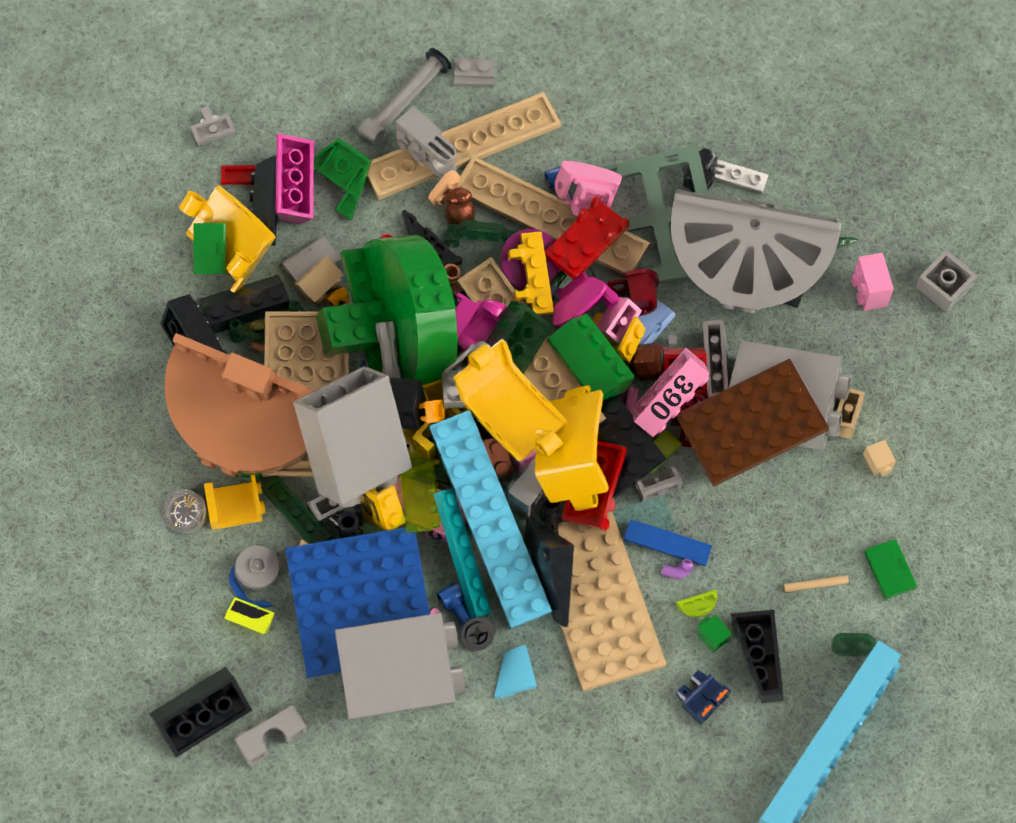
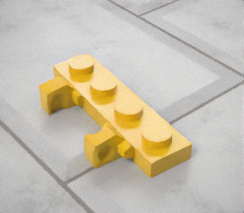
[507,232,554,316]

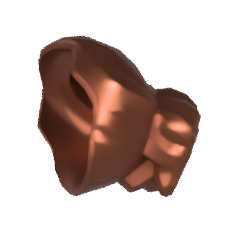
[445,186,475,229]

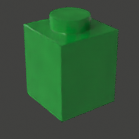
[697,614,732,653]

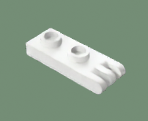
[713,160,768,194]

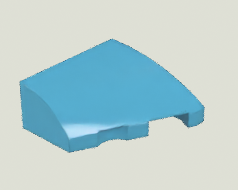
[494,644,537,700]

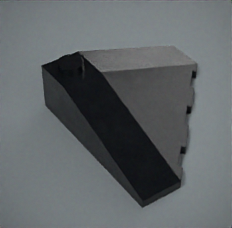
[525,517,574,628]

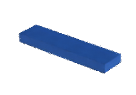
[623,519,712,566]

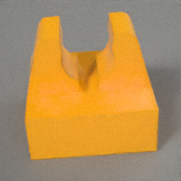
[323,287,350,306]
[419,399,445,423]

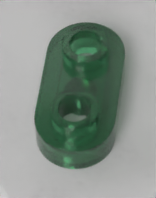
[831,633,876,657]

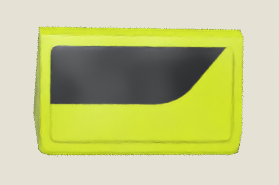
[225,597,275,634]

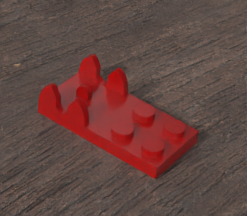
[545,195,630,281]
[561,441,627,531]

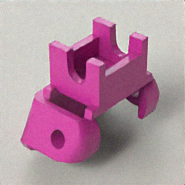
[553,272,618,329]
[455,292,509,365]

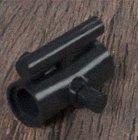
[329,504,365,539]

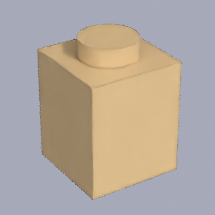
[863,440,896,476]

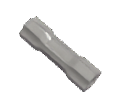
[376,321,402,378]

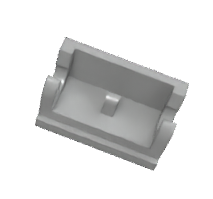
[634,465,683,503]

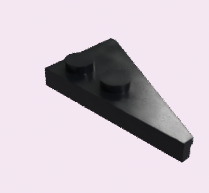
[402,210,463,266]

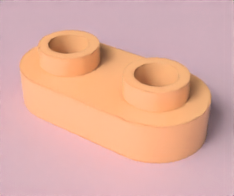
[428,170,461,206]

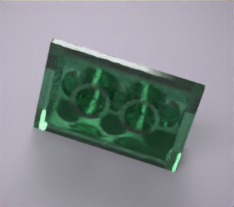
[485,301,553,374]

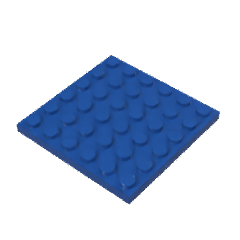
[285,526,430,678]

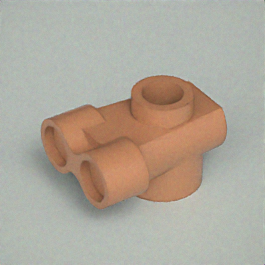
[444,264,464,298]

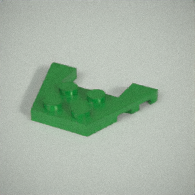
[314,138,372,220]

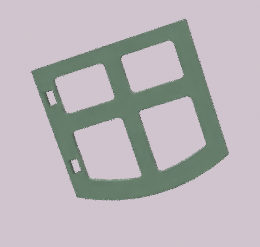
[590,145,709,289]

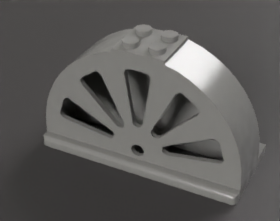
[671,189,842,313]

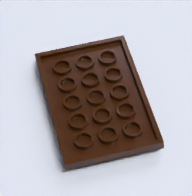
[676,358,829,487]

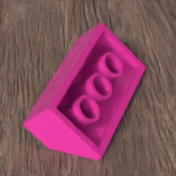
[276,133,314,224]

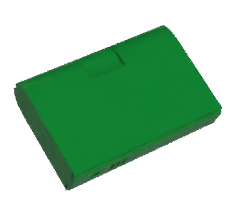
[193,223,227,274]
[864,539,917,600]

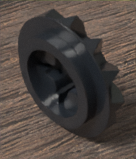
[460,616,495,651]

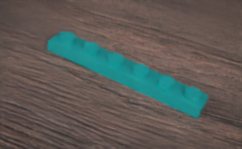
[433,488,491,619]

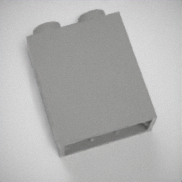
[729,340,851,450]
[293,366,412,507]
[335,613,465,721]

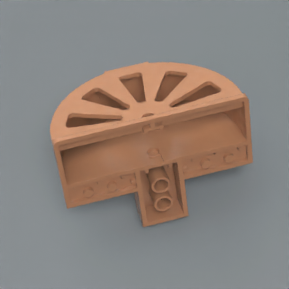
[164,333,314,478]

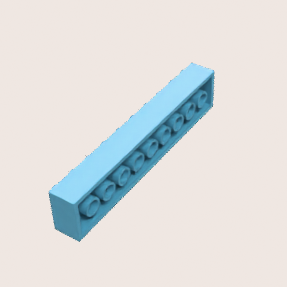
[430,410,552,629]
[759,641,901,823]

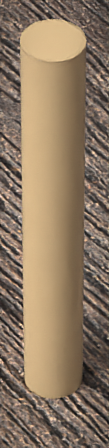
[783,575,849,592]

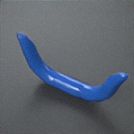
[229,565,273,608]

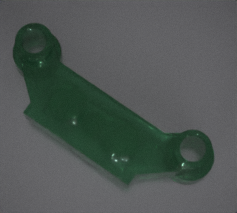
[443,220,518,248]
[229,299,305,343]

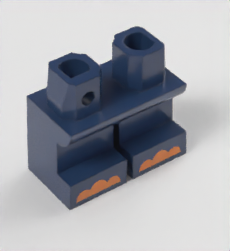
[676,670,731,725]

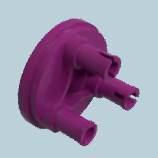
[500,229,560,290]

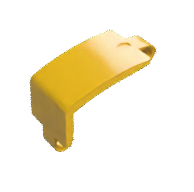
[179,185,276,293]
[454,339,567,461]
[535,385,609,511]

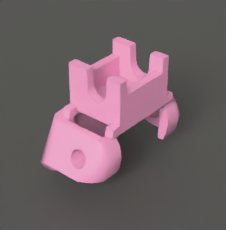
[555,161,622,216]

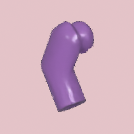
[661,559,693,579]

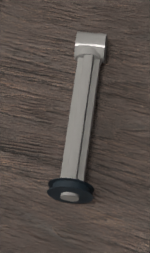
[358,48,452,146]

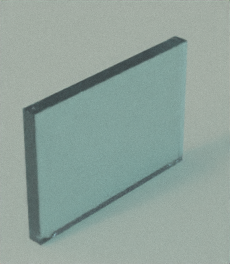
[612,496,676,546]

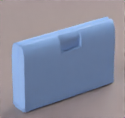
[637,300,675,347]

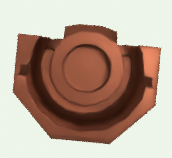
[632,343,665,381]

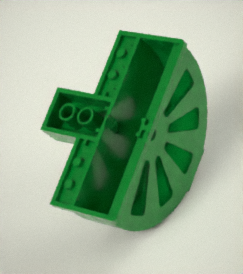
[316,234,457,385]

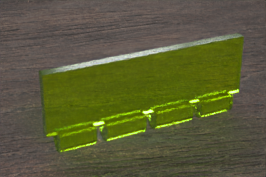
[401,457,441,533]

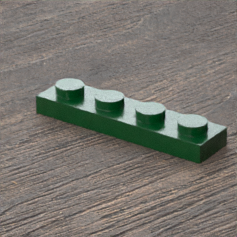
[261,475,332,544]

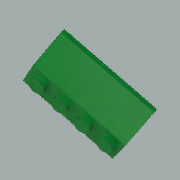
[547,313,635,401]

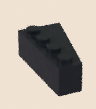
[730,609,784,703]

